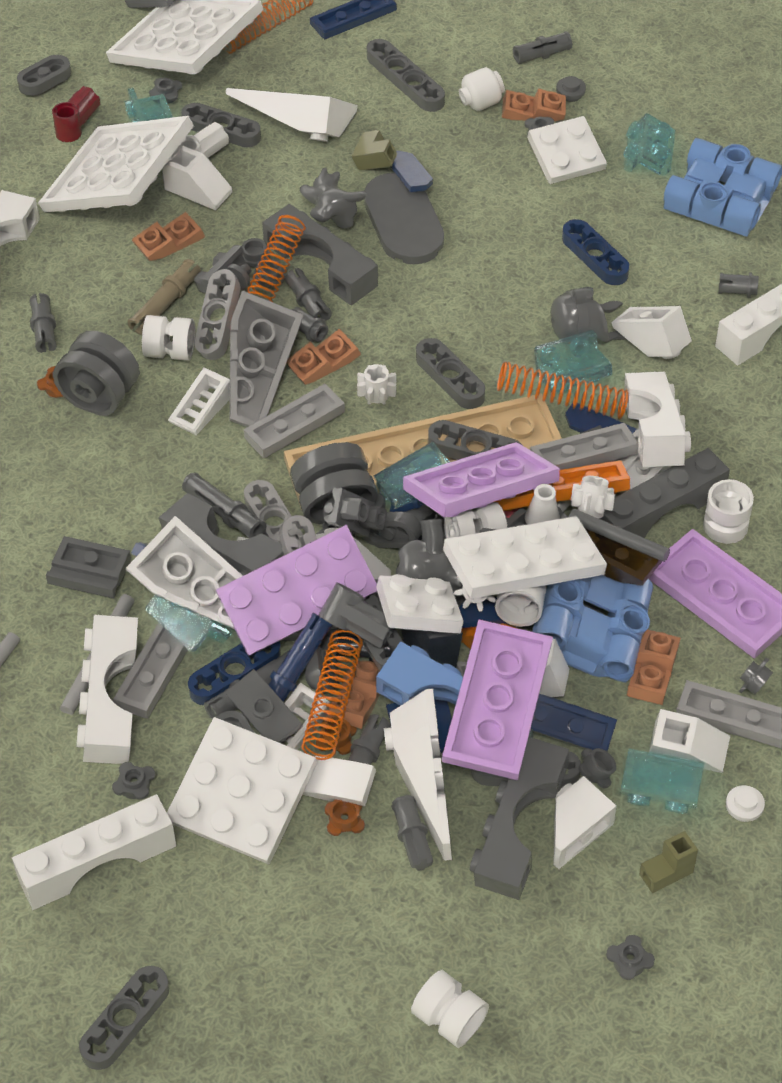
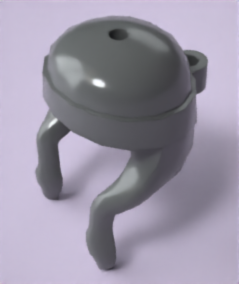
[550,287,626,344]

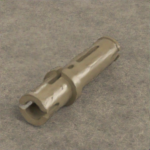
[127,259,201,335]

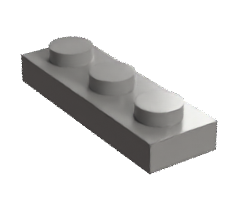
[244,384,345,459]
[530,423,638,470]
[113,616,196,719]
[676,680,782,749]

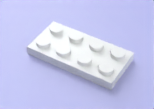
[443,516,607,599]

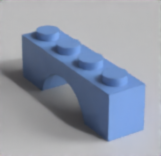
[376,641,463,706]

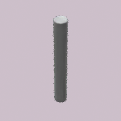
[569,509,670,562]

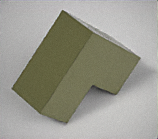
[351,130,397,170]
[639,831,698,893]

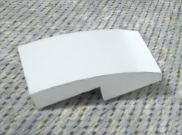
[303,756,376,806]

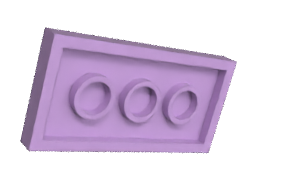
[403,442,560,517]
[216,525,377,656]
[648,529,782,659]
[442,620,553,780]

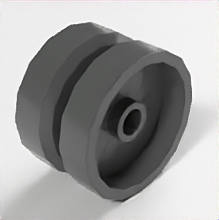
[53,331,140,416]
[290,442,378,524]

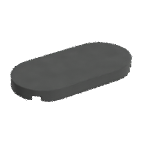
[364,173,444,264]

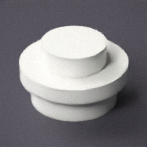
[726,785,765,822]

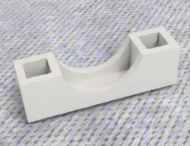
[0,190,39,246]
[715,284,782,366]
[624,372,691,467]
[77,615,138,764]
[12,794,176,910]

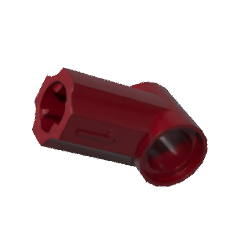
[52,86,101,142]

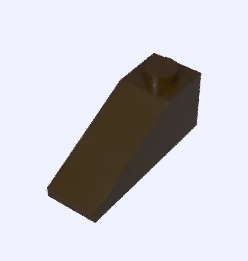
[567,516,662,585]

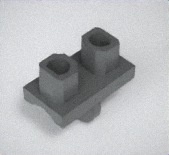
[194,245,252,300]
[323,488,387,537]

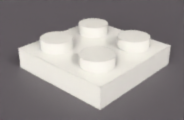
[527,116,607,184]
[376,574,463,634]

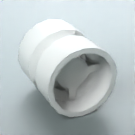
[142,315,195,361]
[703,479,754,544]
[444,502,507,538]
[495,585,547,627]
[411,970,489,1048]

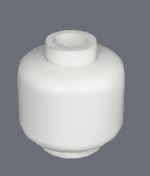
[459,67,505,111]

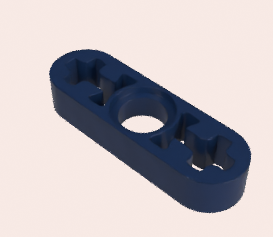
[562,219,629,285]
[188,641,281,705]

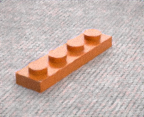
[495,460,630,511]

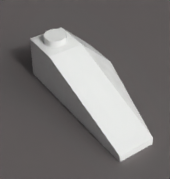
[226,88,358,141]
[126,516,243,629]
[384,689,452,860]

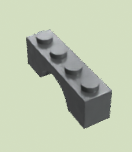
[262,204,378,306]
[598,448,730,538]
[159,493,284,576]
[470,737,569,900]

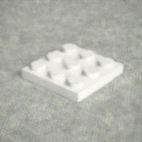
[167,717,318,864]

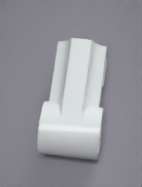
[181,122,229,158]

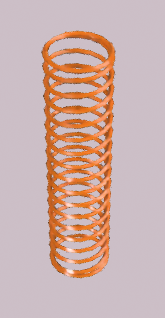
[223,0,313,54]
[247,215,306,302]
[497,361,628,419]
[301,630,363,760]

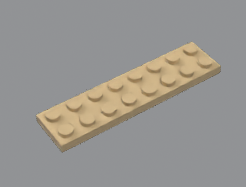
[284,393,562,510]

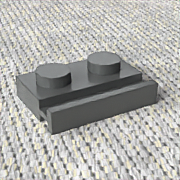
[46,536,131,598]

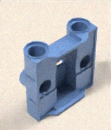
[663,138,782,237]
[532,575,653,683]

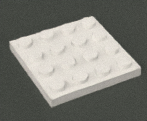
[106,0,264,74]
[38,116,194,212]

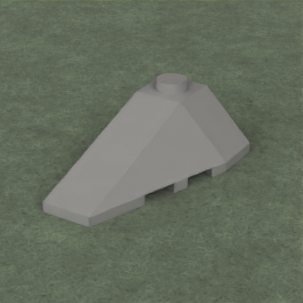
[229,290,303,427]

